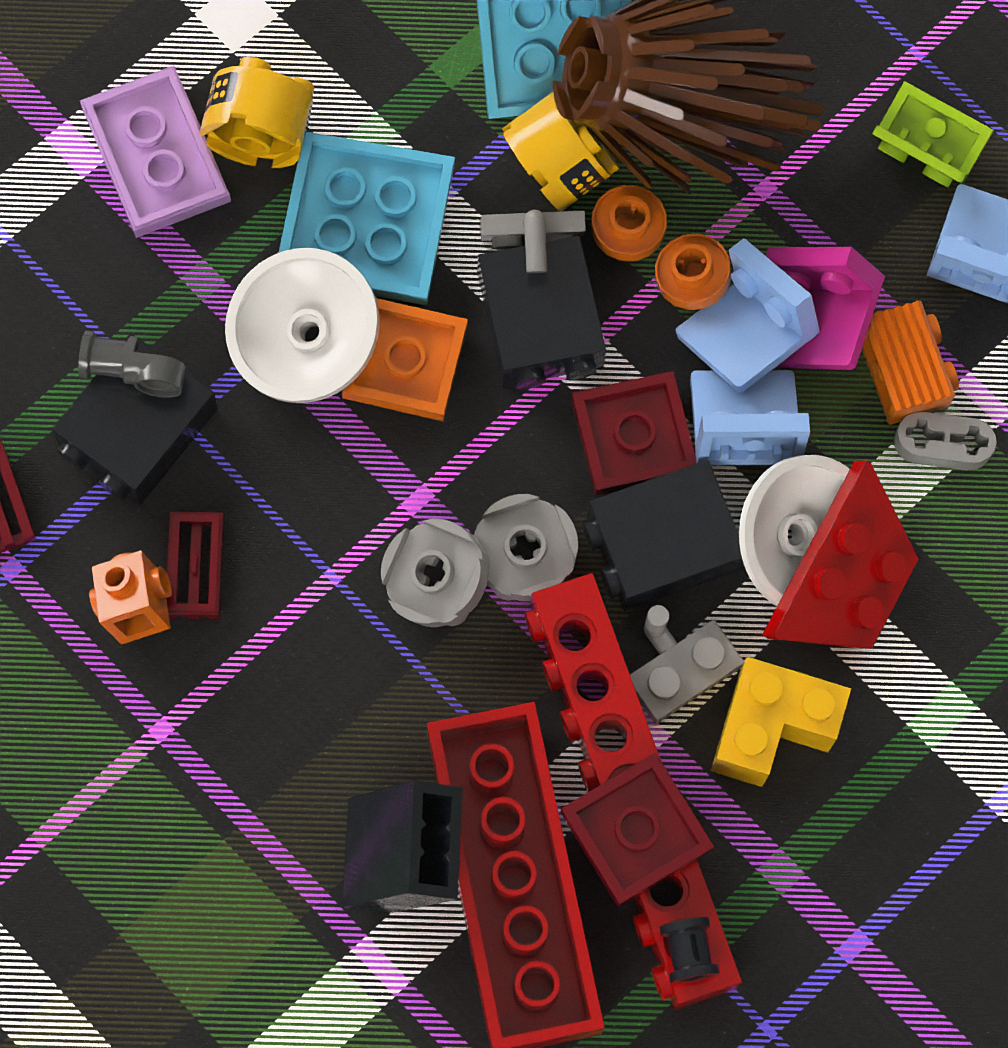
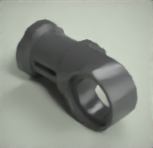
[78,330,186,398]

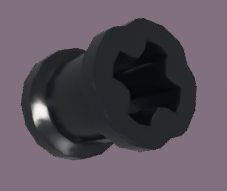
[659,917,720,983]

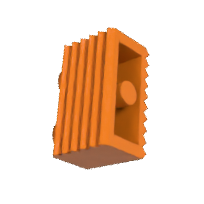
[862,300,959,425]

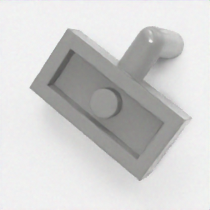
[480,209,586,273]
[630,605,744,725]

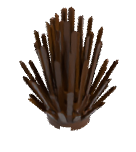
[553,0,825,195]

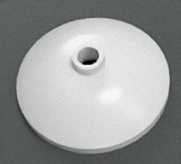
[225,248,380,403]
[739,455,850,606]

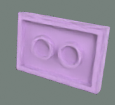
[80,65,231,238]

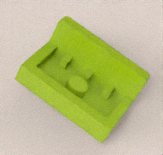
[872,81,994,187]

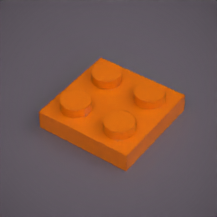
[342,298,468,421]

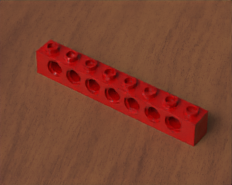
[524,573,742,1010]

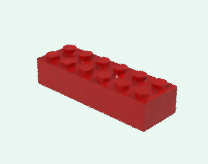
[427,702,604,1048]

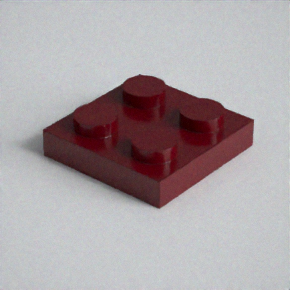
[571,371,697,496]
[560,753,714,907]

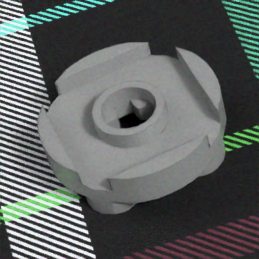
[474,494,578,601]
[381,518,490,627]

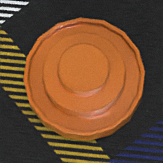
[591,185,667,261]
[655,233,732,310]

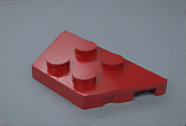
[762,460,918,649]

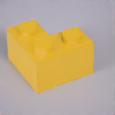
[711,657,851,787]

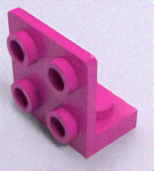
[766,247,885,370]

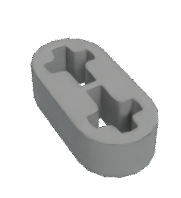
[894,412,997,471]

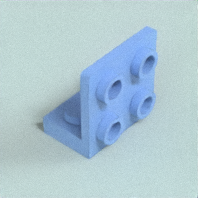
[926,184,1008,303]
[676,238,820,393]
[690,370,810,465]

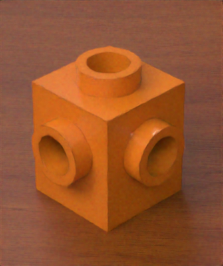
[89,550,172,645]

